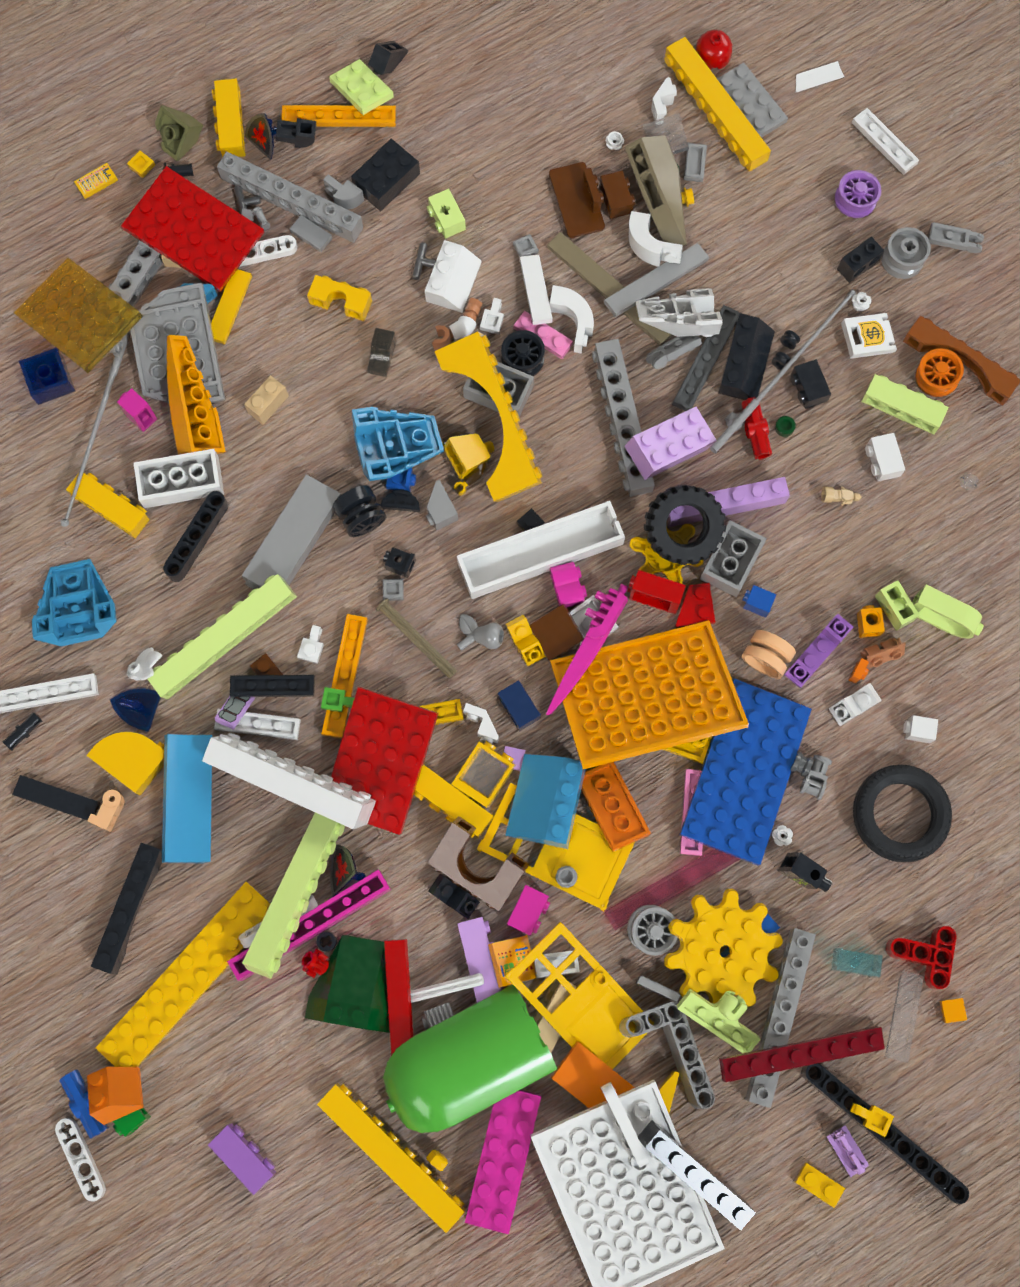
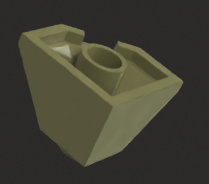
[155,105,203,161]

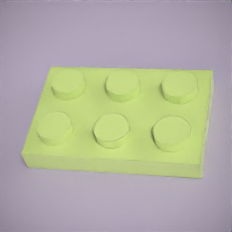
[329,59,394,115]

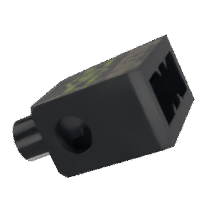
[777,852,832,892]

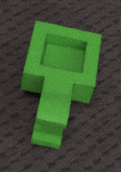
[321,687,354,712]

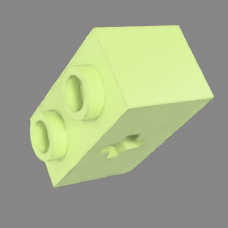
[427,189,466,239]
[875,580,920,631]

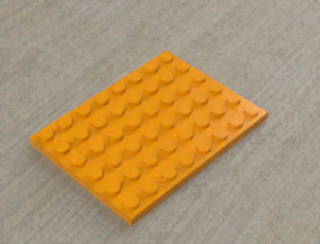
[550,621,749,769]

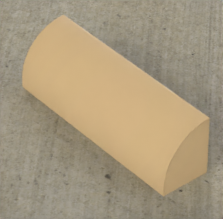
[533,979,577,1053]

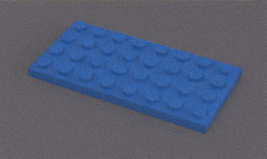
[679,678,812,866]

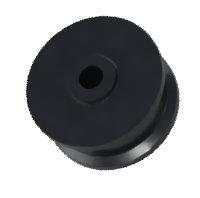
[501,330,545,376]

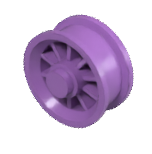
[835,170,881,218]

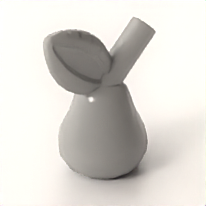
[457,614,504,651]

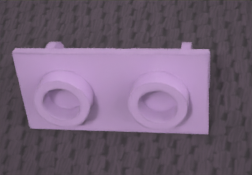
[826,1125,869,1177]

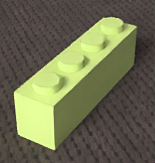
[861,374,949,434]

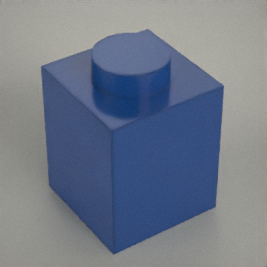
[742,585,777,618]

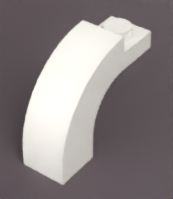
[629,211,683,266]
[550,285,594,353]

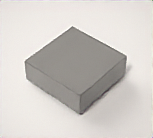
[513,234,539,258]
[383,579,404,601]

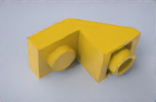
[505,615,546,666]

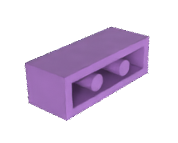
[208,1123,277,1195]

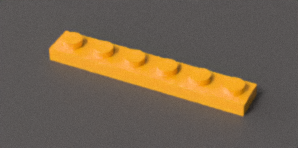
[282,105,396,127]
[321,614,368,739]

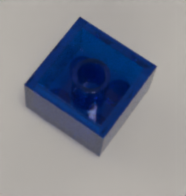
[19,347,76,405]

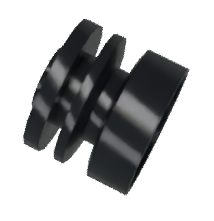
[333,485,387,538]

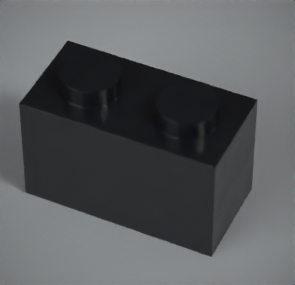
[790,359,831,409]

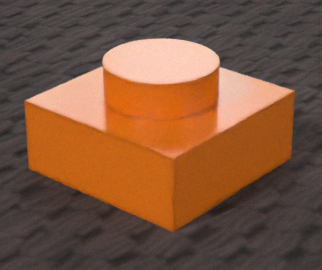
[848,658,869,684]

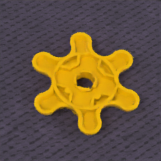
[629,524,704,584]

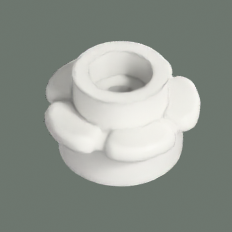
[605,131,624,150]
[852,292,871,311]
[772,825,793,846]

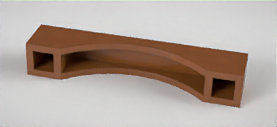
[903,315,1020,406]

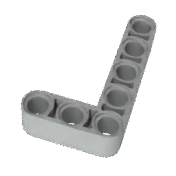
[619,1002,715,1109]

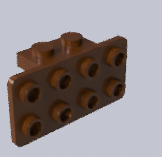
[549,162,605,238]

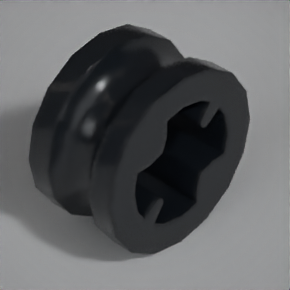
[780,330,800,349]
[771,352,791,370]
[316,932,337,952]

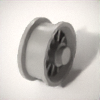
[627,905,678,955]

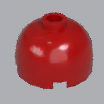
[695,29,733,70]

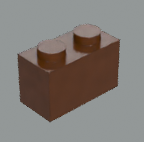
[599,170,635,219]

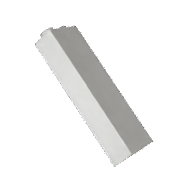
[242,474,341,590]

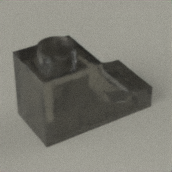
[367,328,396,377]

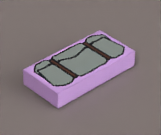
[215,696,255,730]

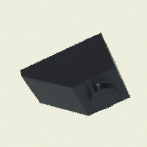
[368,41,408,75]

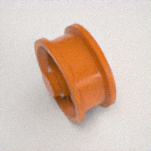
[915,348,964,397]

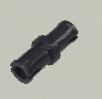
[2,712,43,751]

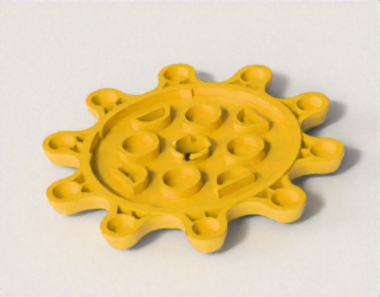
[664,888,783,1007]

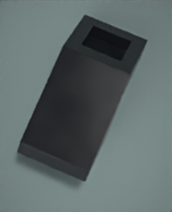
[428,874,480,919]

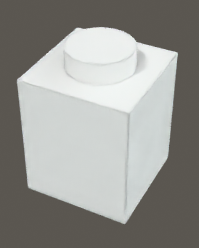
[903,715,938,743]

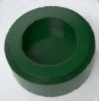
[775,416,796,437]

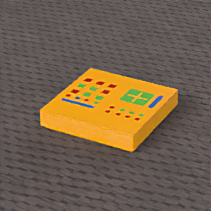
[488,935,536,988]

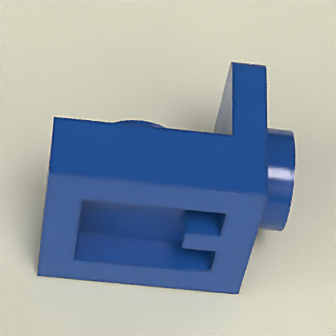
[386,468,416,492]

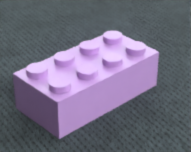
[625,407,717,480]

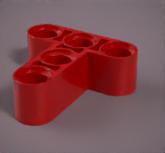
[885,926,957,989]

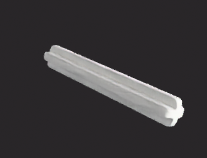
[411,973,484,1003]

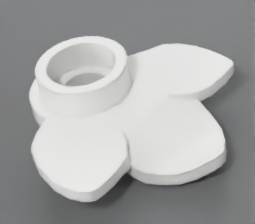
[127,647,162,681]

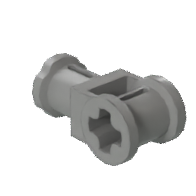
[799,755,832,800]

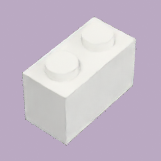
[865,433,905,482]

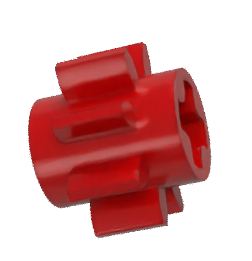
[302,949,329,978]

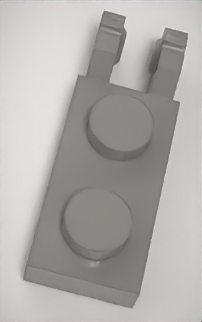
[928,222,984,254]
[646,336,702,369]

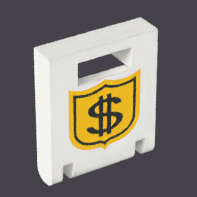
[841,313,897,359]

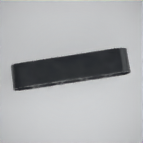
[163,491,228,582]

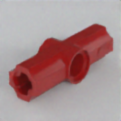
[741,397,772,460]

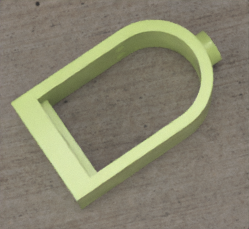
[912,584,984,639]

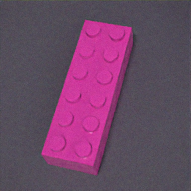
[465,1090,541,1235]

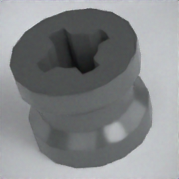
[790,751,814,777]

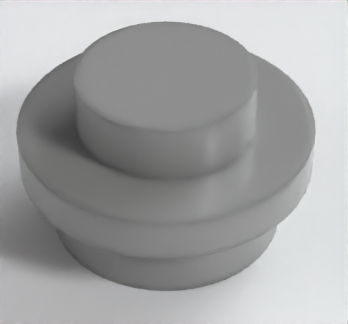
[556,866,577,888]

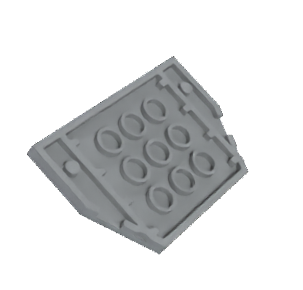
[128,283,225,403]

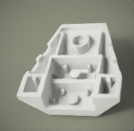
[636,288,722,337]

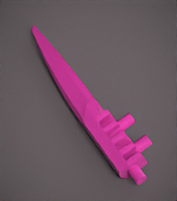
[546,584,628,715]

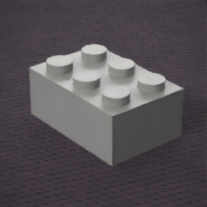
[463,362,534,417]
[700,520,767,597]

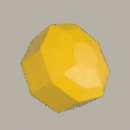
[426,1150,448,1171]

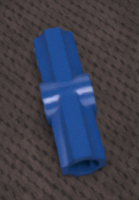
[59,1069,109,1139]

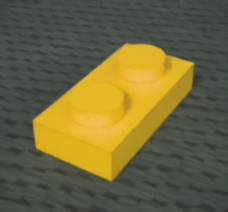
[794,1162,846,1208]

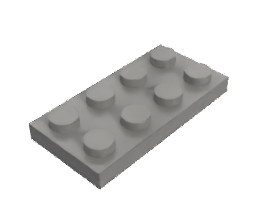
[717,62,788,138]

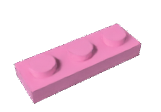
[513,310,573,359]

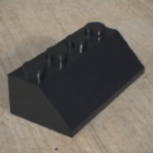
[718,313,775,400]

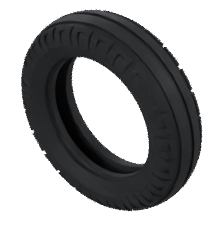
[853,765,952,862]

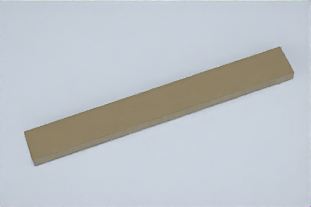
[547,232,672,346]

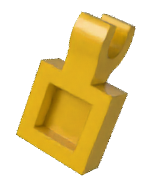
[850,1103,894,1137]

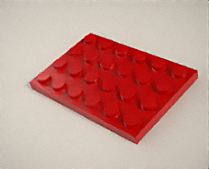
[121,166,264,292]
[331,687,439,835]

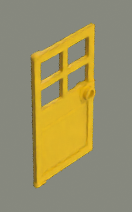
[477,783,635,912]
[504,922,654,1069]

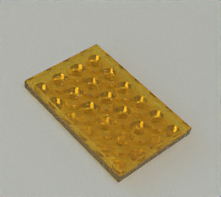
[14,258,143,373]

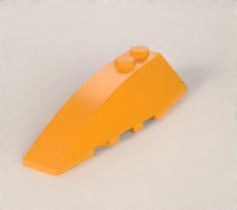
[167,335,226,455]

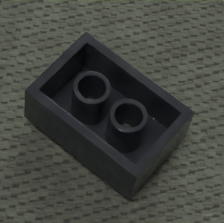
[351,138,420,212]

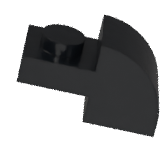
[276,118,316,148]

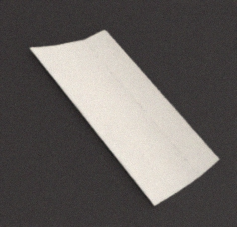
[796,61,845,92]

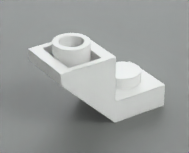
[651,77,677,125]
[829,683,882,726]
[463,703,499,744]

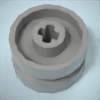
[881,227,931,279]

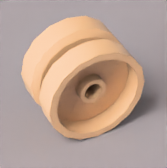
[741,630,796,679]

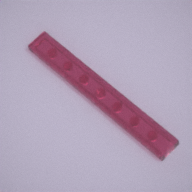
[604,849,741,930]

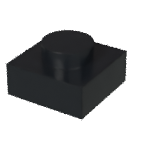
[517,508,545,531]

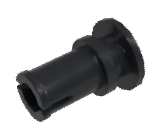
[163,162,194,177]

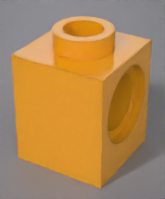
[856,605,885,638]

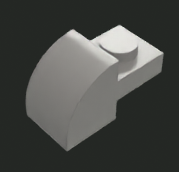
[323,174,364,210]

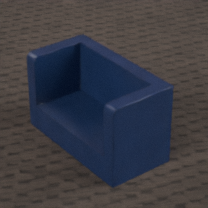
[498,680,541,732]

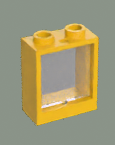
[451,741,516,808]

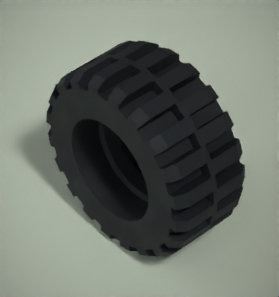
[644,485,726,565]

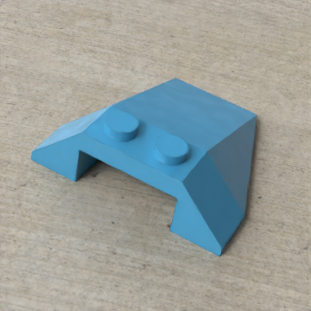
[352,407,444,481]
[32,559,117,646]

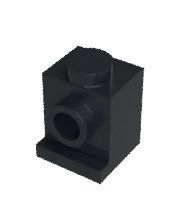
[383,547,416,578]

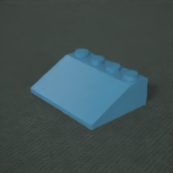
[505,754,586,849]

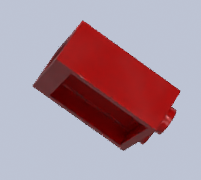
[627,570,686,614]

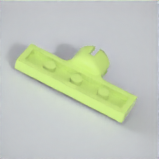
[677,989,760,1053]

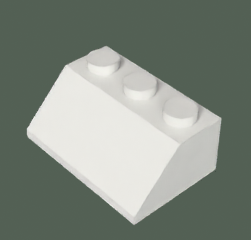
[425,240,482,313]

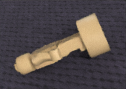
[821,486,861,506]

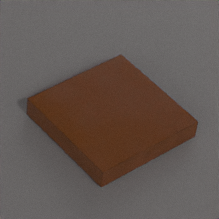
[529,604,584,661]

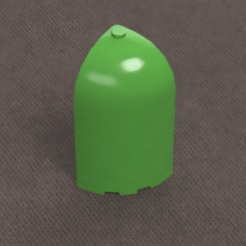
[383,985,557,1133]

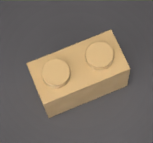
[244,375,289,425]

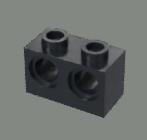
[837,236,884,283]

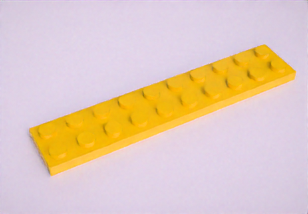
[96,882,271,1067]

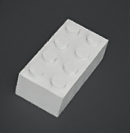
[134,449,224,508]

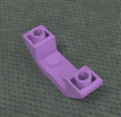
[784,614,853,688]

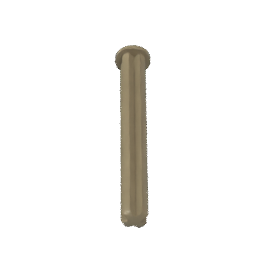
[376,598,457,678]

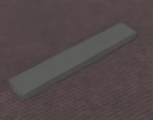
[672,305,740,411]

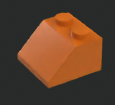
[87,1067,144,1125]

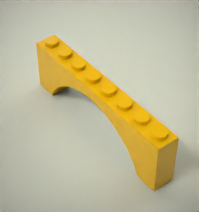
[434,331,542,502]

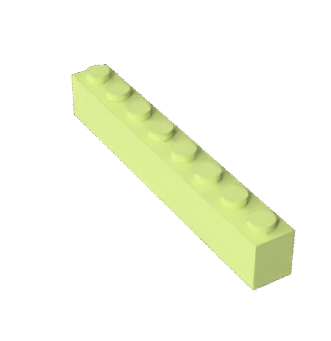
[148,574,297,699]
[242,812,345,979]

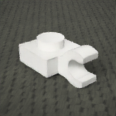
[480,298,504,334]
[297,625,324,664]

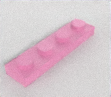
[680,769,703,856]

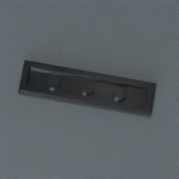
[230,675,315,697]
[12,775,100,820]

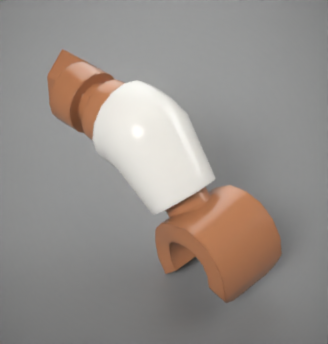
[432,297,483,350]

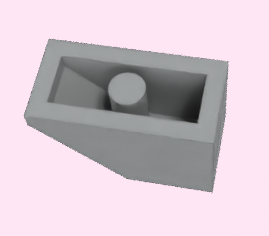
[425,479,458,530]

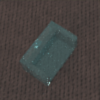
[831,948,883,978]

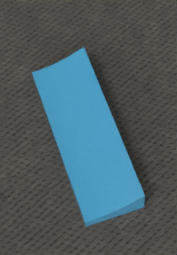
[162,734,212,864]

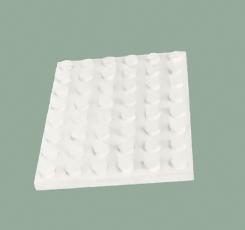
[530,1080,725,1287]

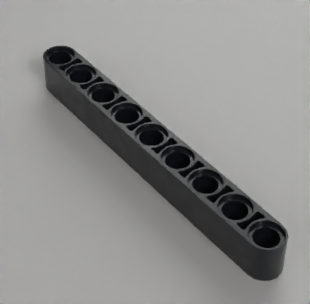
[801,1063,969,1204]

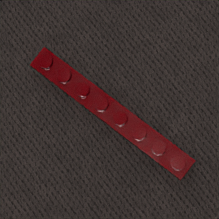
[719,1026,885,1082]

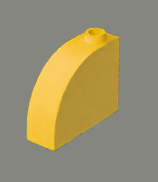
[86,732,164,796]

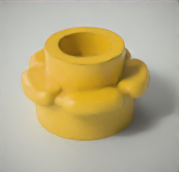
[681,188,694,207]

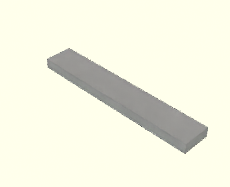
[604,243,709,318]

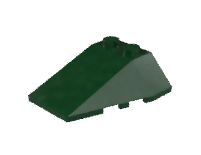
[305,935,390,1033]

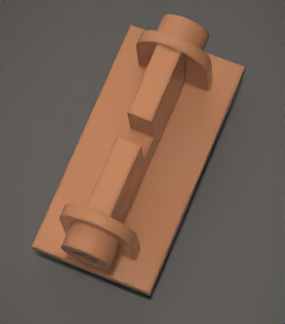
[860,637,906,669]

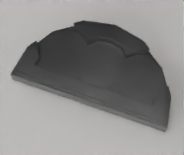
[380,489,420,512]

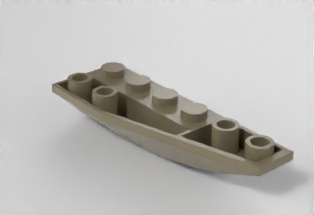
[625,135,687,246]

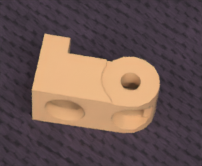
[87,790,125,832]

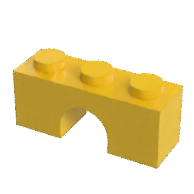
[307,275,372,321]

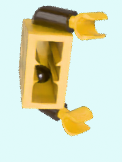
[439,431,495,496]

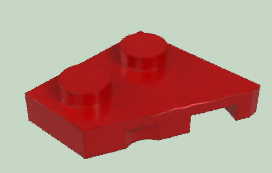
[675,583,716,629]

